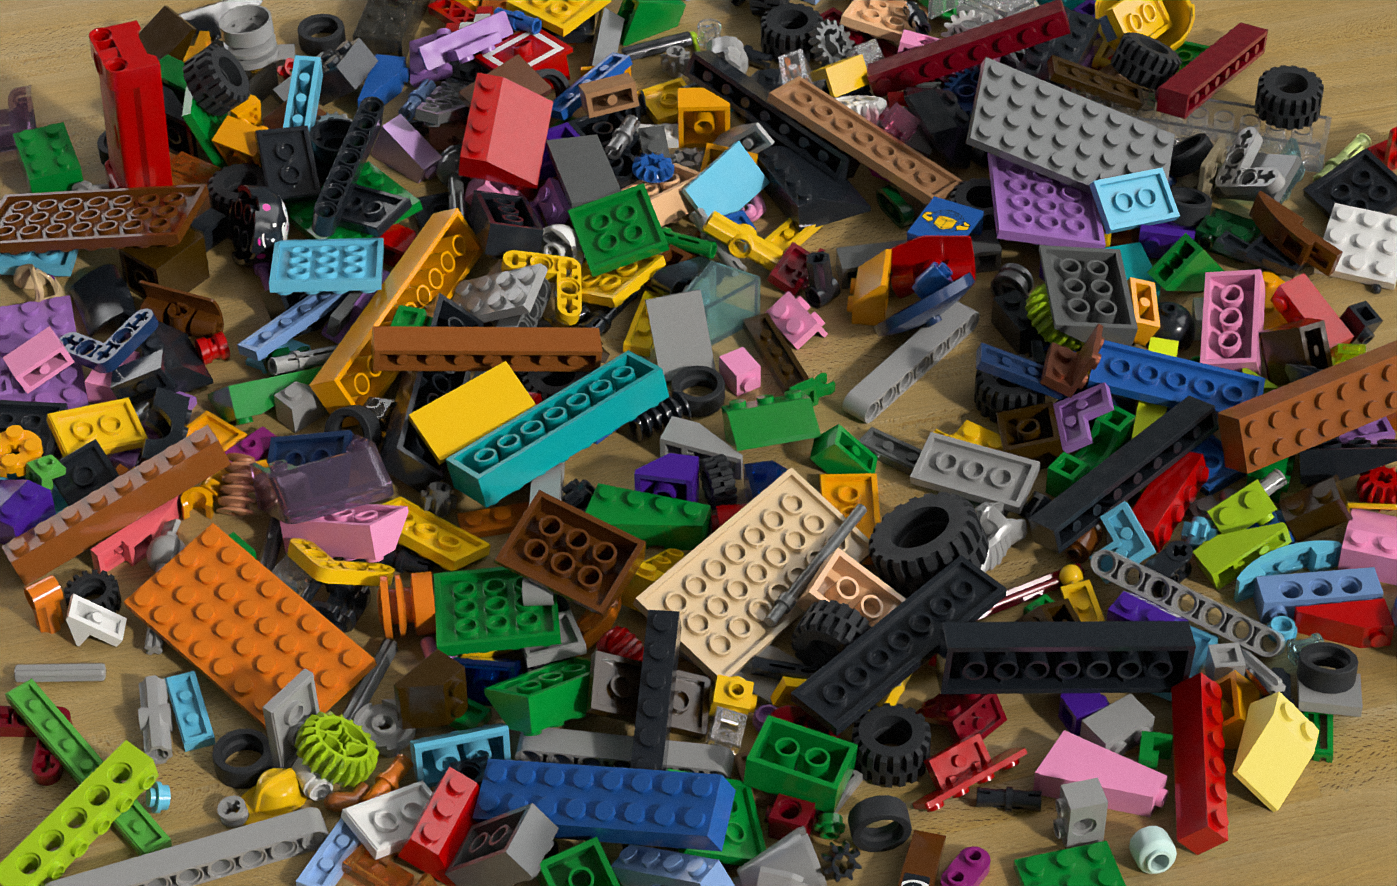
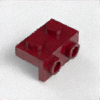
[767,242,825,297]

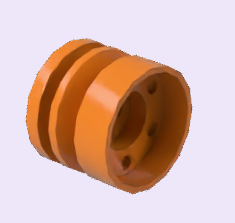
[377,571,436,639]

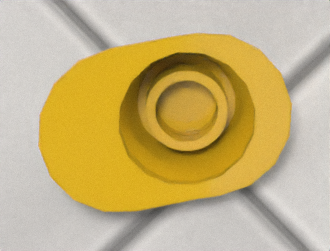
[236,768,308,825]

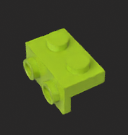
[1207,479,1277,534]

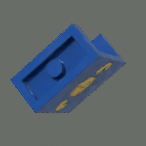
[907,196,984,241]

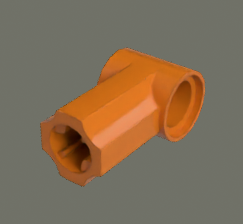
[23,575,64,634]

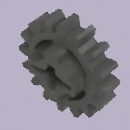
[808,19,857,67]

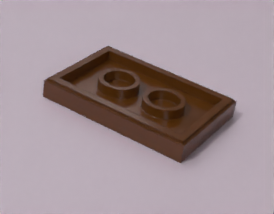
[458,54,552,109]

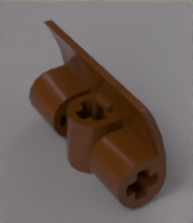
[139,280,224,339]

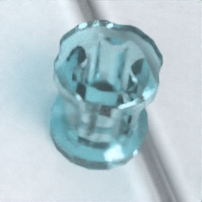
[1286,633,1324,666]

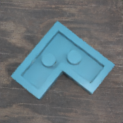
[1089,501,1156,584]

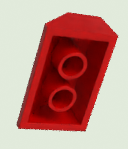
[398,766,480,886]

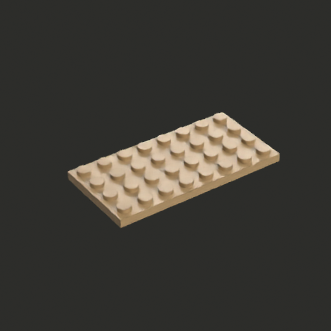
[633,467,870,682]

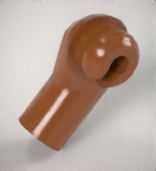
[324,782,371,813]

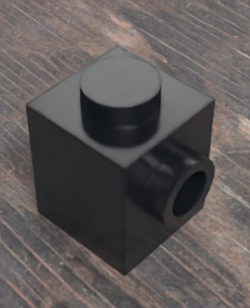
[1340,301,1383,348]

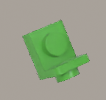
[26,455,66,493]

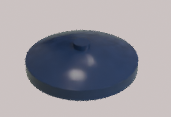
[873,272,975,337]

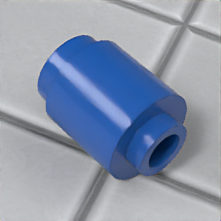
[912,262,953,299]

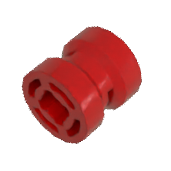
[195,331,230,365]

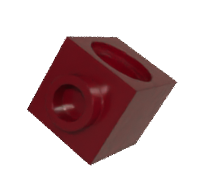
[764,793,816,840]

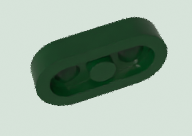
[876,185,915,228]

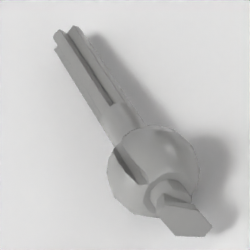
[144,519,186,655]

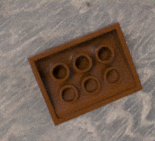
[494,490,646,616]

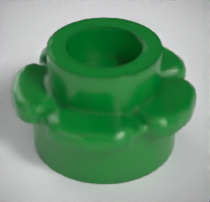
[814,813,846,840]

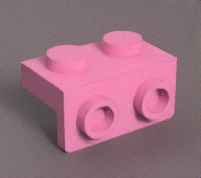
[765,291,828,350]

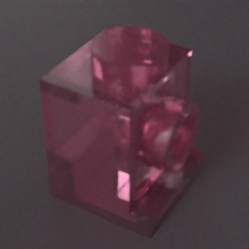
[878,103,921,144]

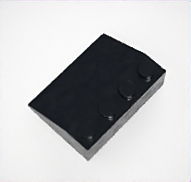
[757,146,871,232]

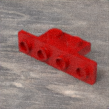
[912,733,1028,812]

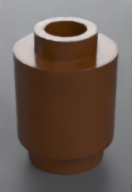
[1063,524,1103,563]

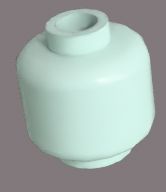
[1129,826,1177,874]

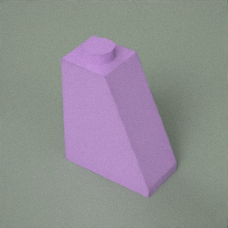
[371,114,442,184]

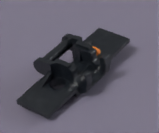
[300,557,386,633]

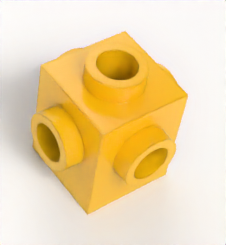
[708,675,757,723]

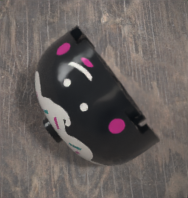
[228,185,290,266]

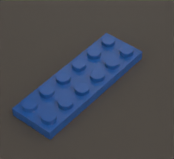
[1087,340,1265,419]

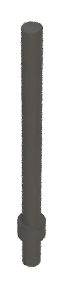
[764,504,867,627]

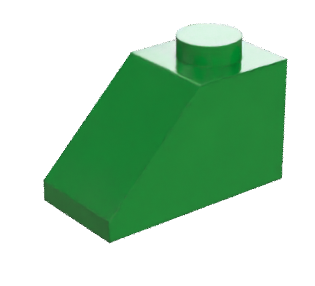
[810,424,878,474]

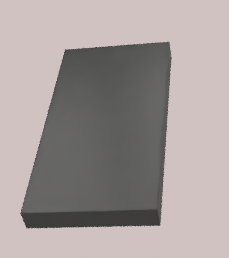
[546,134,621,209]

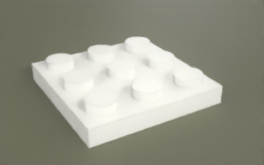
[1314,203,1397,290]

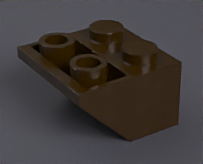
[1259,318,1333,386]

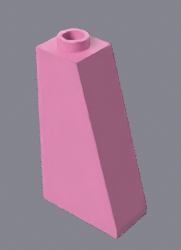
[1033,730,1169,817]

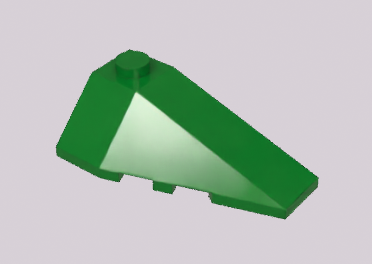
[207,367,322,426]

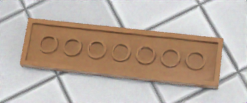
[767,76,962,206]

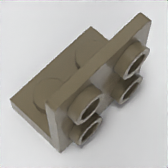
[1174,136,1227,198]

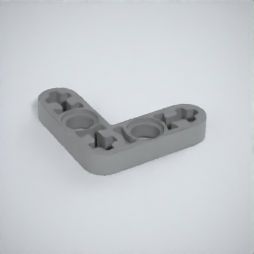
[1215,127,1285,195]

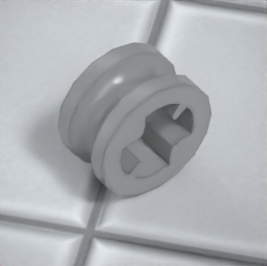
[217,795,249,828]

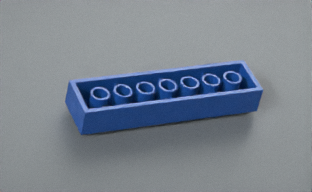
[473,759,736,852]

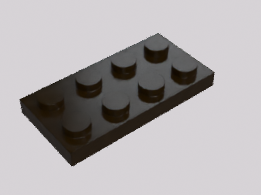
[586,651,711,739]

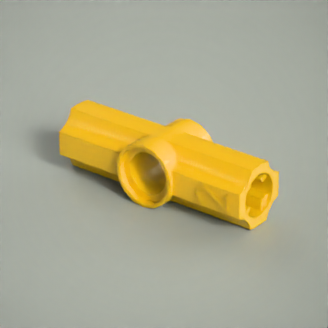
[702,210,783,271]

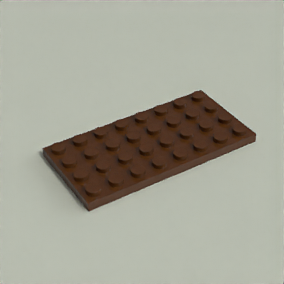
[0,184,209,255]

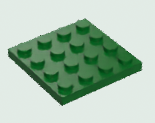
[285,161,423,239]
[434,567,561,656]

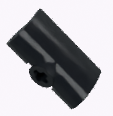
[70,264,137,338]

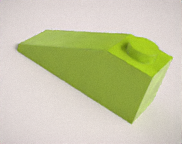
[1193,522,1292,591]

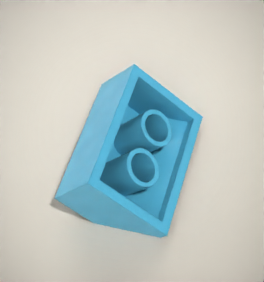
[410,723,511,787]

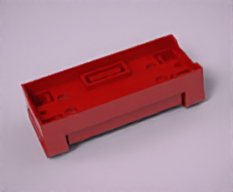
[89,20,173,189]

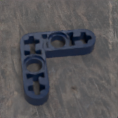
[60,308,159,373]

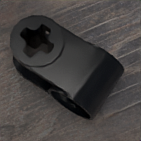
[1139,540,1193,596]

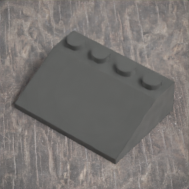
[1039,245,1138,346]

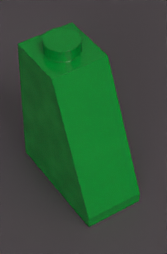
[617,0,686,46]
[1147,233,1224,291]

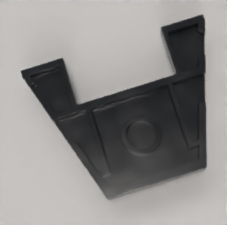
[1212,214,1308,279]

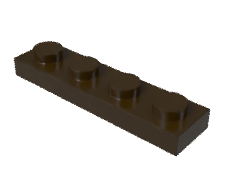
[1047,55,1144,111]
[742,312,810,394]

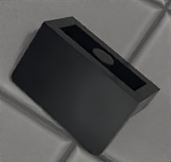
[110,349,175,406]

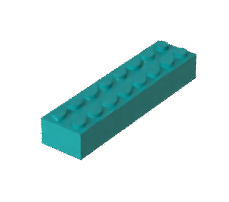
[446,350,669,508]

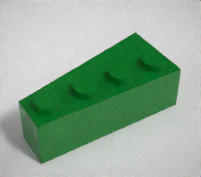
[586,483,711,550]

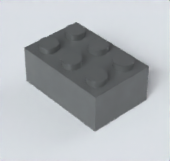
[445,803,559,886]

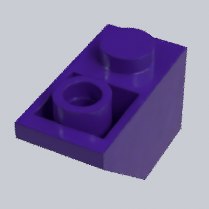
[1058,693,1109,736]

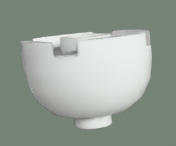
[539,224,584,277]

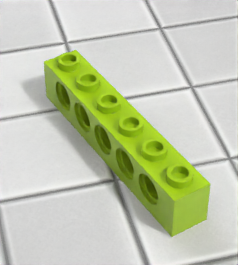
[0,740,159,886]

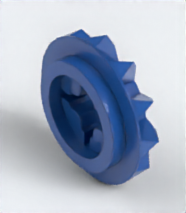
[632,151,674,183]

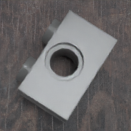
[1053,778,1108,849]

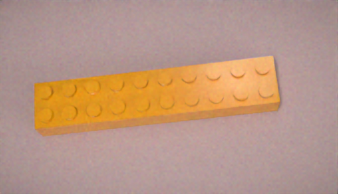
[309,208,483,428]

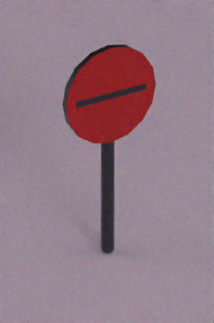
[1244,667,1273,697]

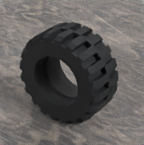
[868,492,989,599]

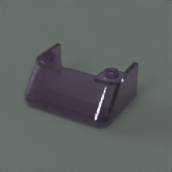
[250,435,394,524]

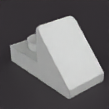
[66,593,127,647]

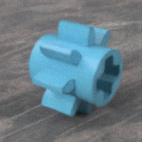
[1181,516,1218,550]

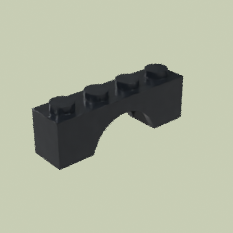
[135,387,192,467]

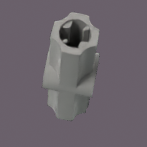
[138,675,173,764]

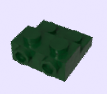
[1194,208,1263,263]

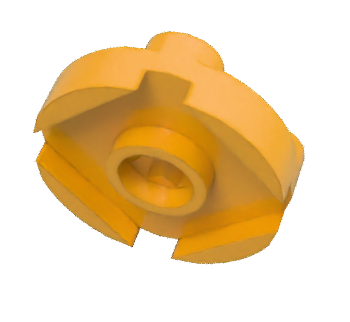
[0,425,44,478]

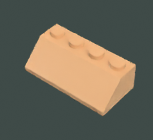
[621,163,701,227]

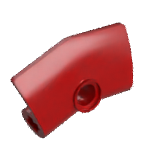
[880,235,976,299]

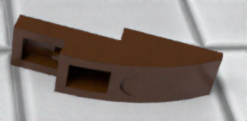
[1250,191,1343,276]

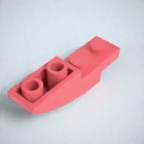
[90,494,182,574]

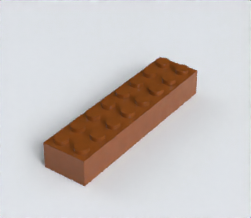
[1217,340,1397,474]

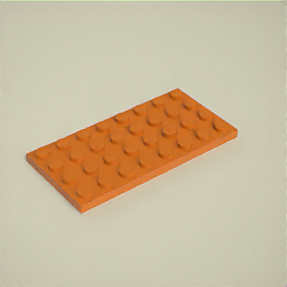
[124,523,377,729]

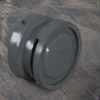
[990,263,1034,297]

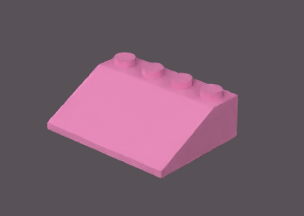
[1338,508,1397,586]

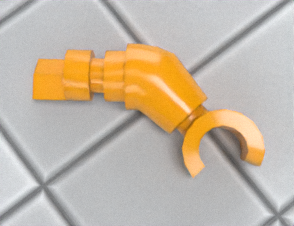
[181,459,269,520]

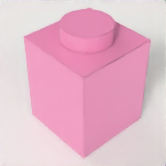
[719,347,761,397]

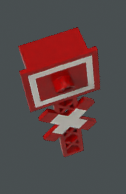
[427,0,573,90]

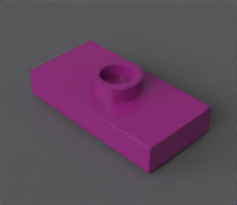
[225,426,277,462]

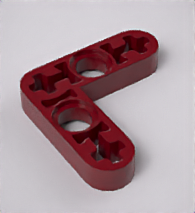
[0,706,73,786]

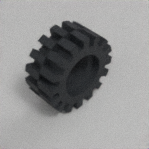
[699,454,738,510]
[64,569,122,613]

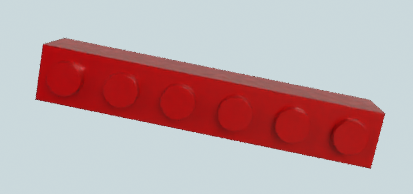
[1171,672,1229,855]

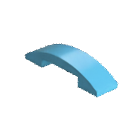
[1233,540,1342,603]

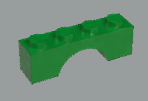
[1045,405,1135,498]

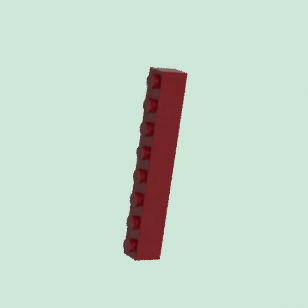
[867,0,1070,97]
[1155,22,1268,119]

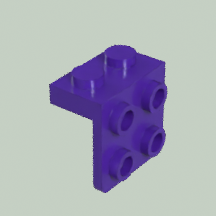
[1139,221,1196,259]

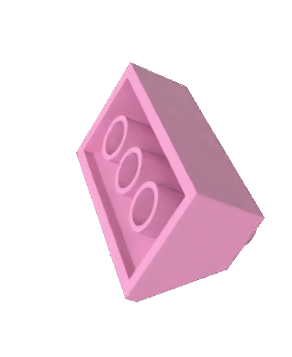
[1200,269,1266,376]
[279,501,408,563]

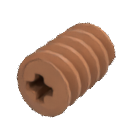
[216,453,262,517]

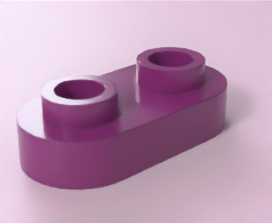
[940,846,991,886]

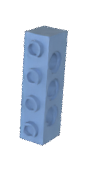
[1253,567,1384,624]

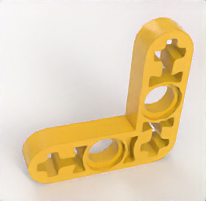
[501,250,582,325]
[287,538,395,586]

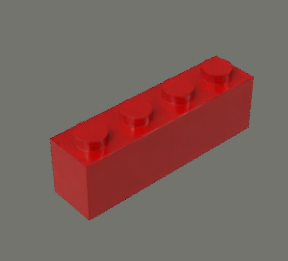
[1132,452,1209,553]

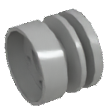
[218,4,279,71]

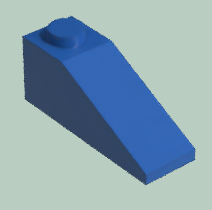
[357,54,410,108]

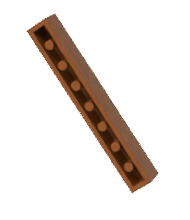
[371,326,603,372]
[1,425,231,586]

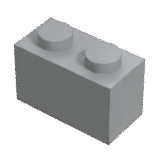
[1080,693,1155,756]

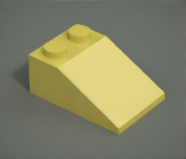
[1232,692,1319,812]

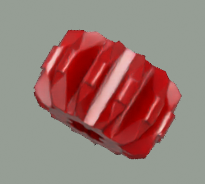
[1356,465,1397,512]
[596,625,644,661]

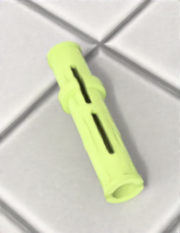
[1313,133,1372,182]

